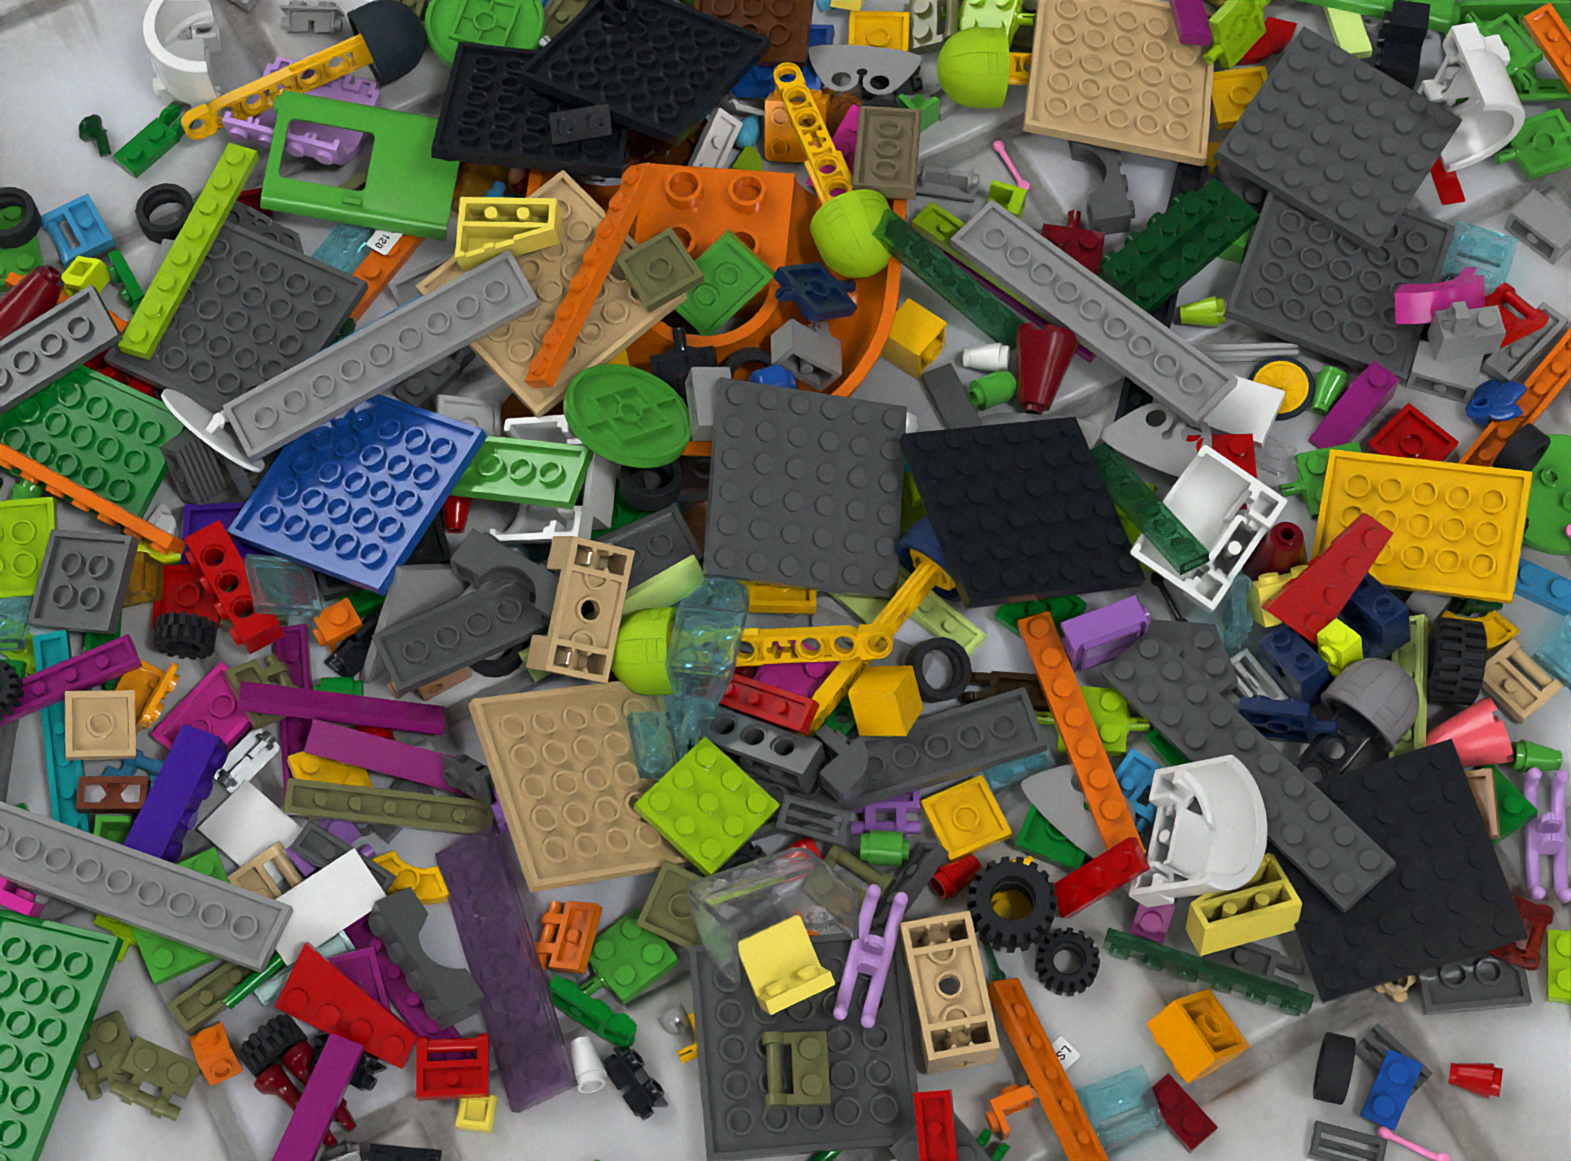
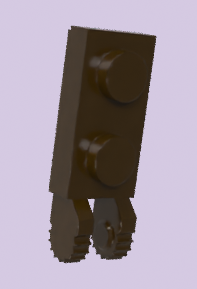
[962,671,1050,712]

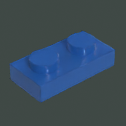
[1360,1049,1424,1131]

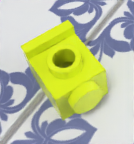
[61,256,111,297]
[1317,618,1363,677]

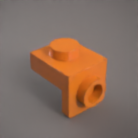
[312,597,363,653]
[189,1022,243,1086]
[985,1084,1035,1141]

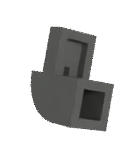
[816,724,871,809]

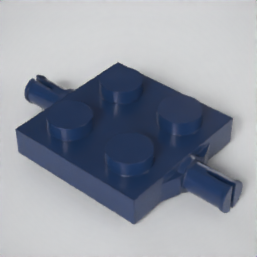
[774,262,858,322]
[1238,695,1338,744]

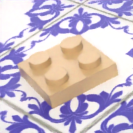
[64,690,136,761]

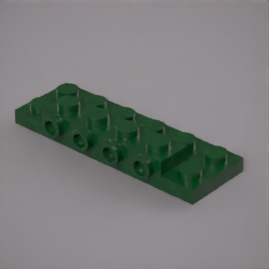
[1098,177,1259,314]

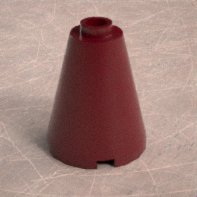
[0,265,64,340]
[1016,323,1079,415]
[1242,522,1308,585]

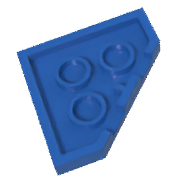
[731,24,835,98]

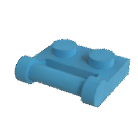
[41,194,116,269]

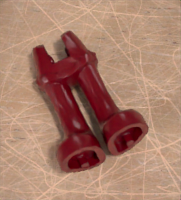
[254,1040,357,1149]

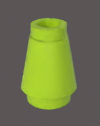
[1180,296,1226,327]

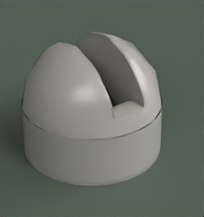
[657,1003,689,1034]

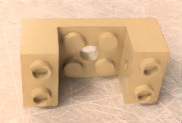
[526,536,635,684]
[900,910,1000,1075]

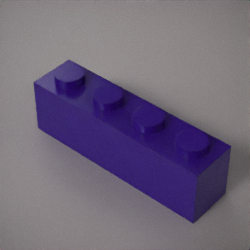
[123,723,228,863]

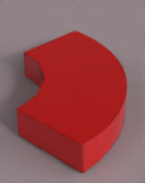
[1236,17,1297,65]

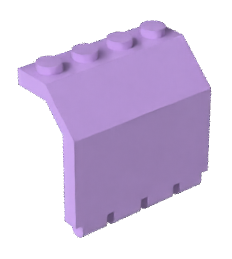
[222,56,382,166]

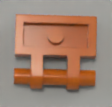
[532,901,603,974]

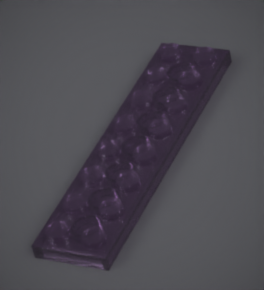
[435,825,578,1113]

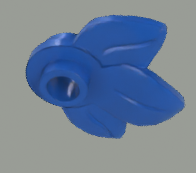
[1465,379,1527,425]

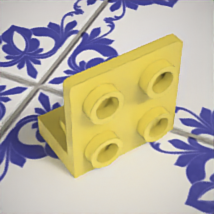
[735,915,835,1015]

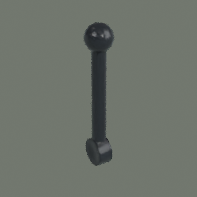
[1150,572,1188,622]

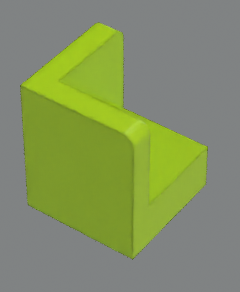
[986,180,1027,219]

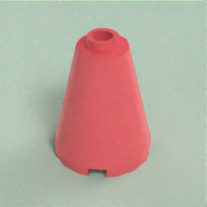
[1426,696,1514,768]

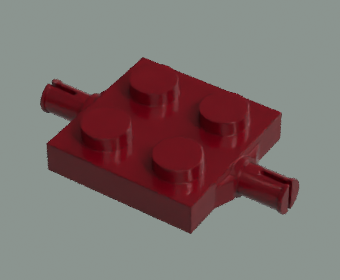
[1041,210,1105,276]

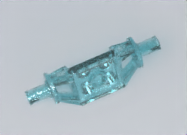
[664,576,747,745]

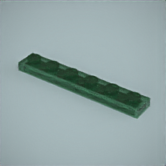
[872,208,1025,351]
[1090,442,1210,575]
[1102,927,1315,1017]

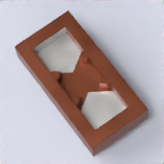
[76,776,151,814]

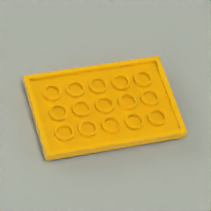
[1311,449,1533,604]

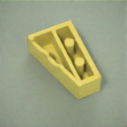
[455,197,563,272]
[1185,852,1302,956]

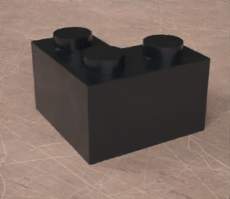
[1373,0,1431,90]

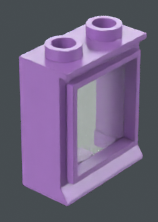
[1060,595,1151,673]

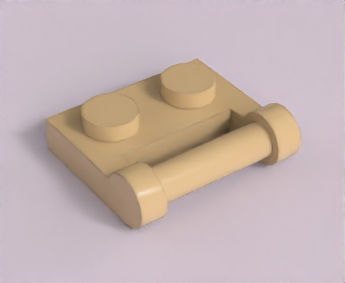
[1482,638,1564,724]
[227,840,304,900]

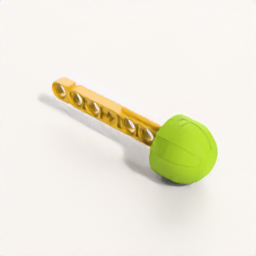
[937,27,1031,109]
[773,62,898,278]
[611,607,894,695]

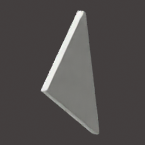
[360,563,471,684]

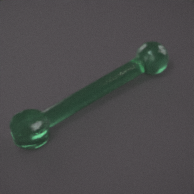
[979,934,1006,981]

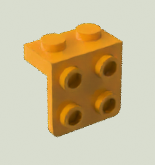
[765,89,830,162]
[113,659,180,734]

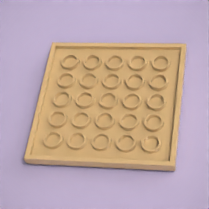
[1022,0,1216,167]
[415,170,687,419]
[468,681,695,893]

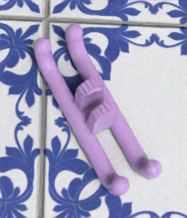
[1523,767,1571,903]
[833,884,908,1028]

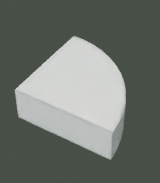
[148,502,178,537]

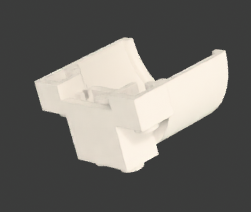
[143,0,226,125]
[1417,22,1525,173]
[490,415,618,545]
[1130,445,1288,613]
[1129,755,1268,907]

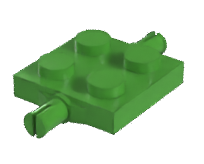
[1463,12,1543,90]
[1493,108,1571,181]
[1279,441,1362,519]
[579,908,680,1005]

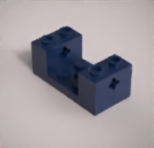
[1257,572,1411,709]

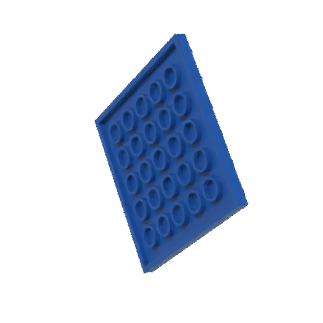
[227,394,488,596]

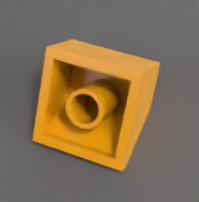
[1146,988,1250,1084]

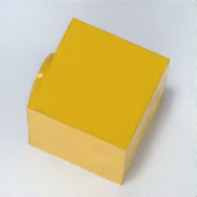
[881,298,947,379]
[848,665,924,736]

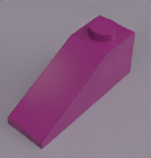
[1308,360,1400,449]

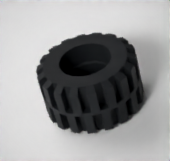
[1427,617,1487,706]
[967,856,1057,953]

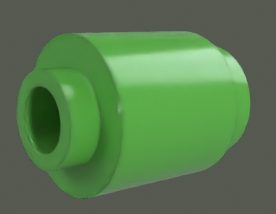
[968,371,1017,411]
[860,830,910,866]

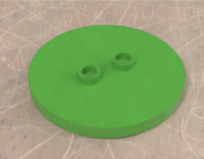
[425,0,546,69]
[563,364,692,468]
[1522,434,1571,555]

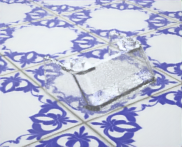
[687,847,859,983]

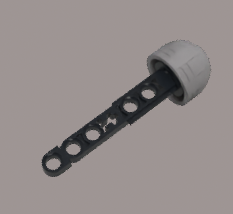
[1264,658,1419,855]

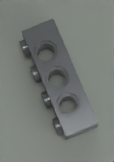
[683,701,827,794]

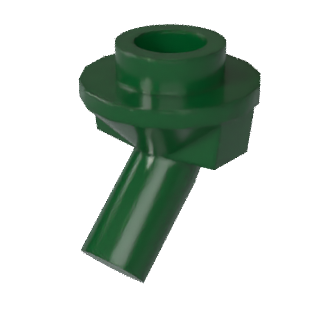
[79,114,112,157]
[1454,597,1503,617]

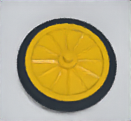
[1248,357,1315,421]

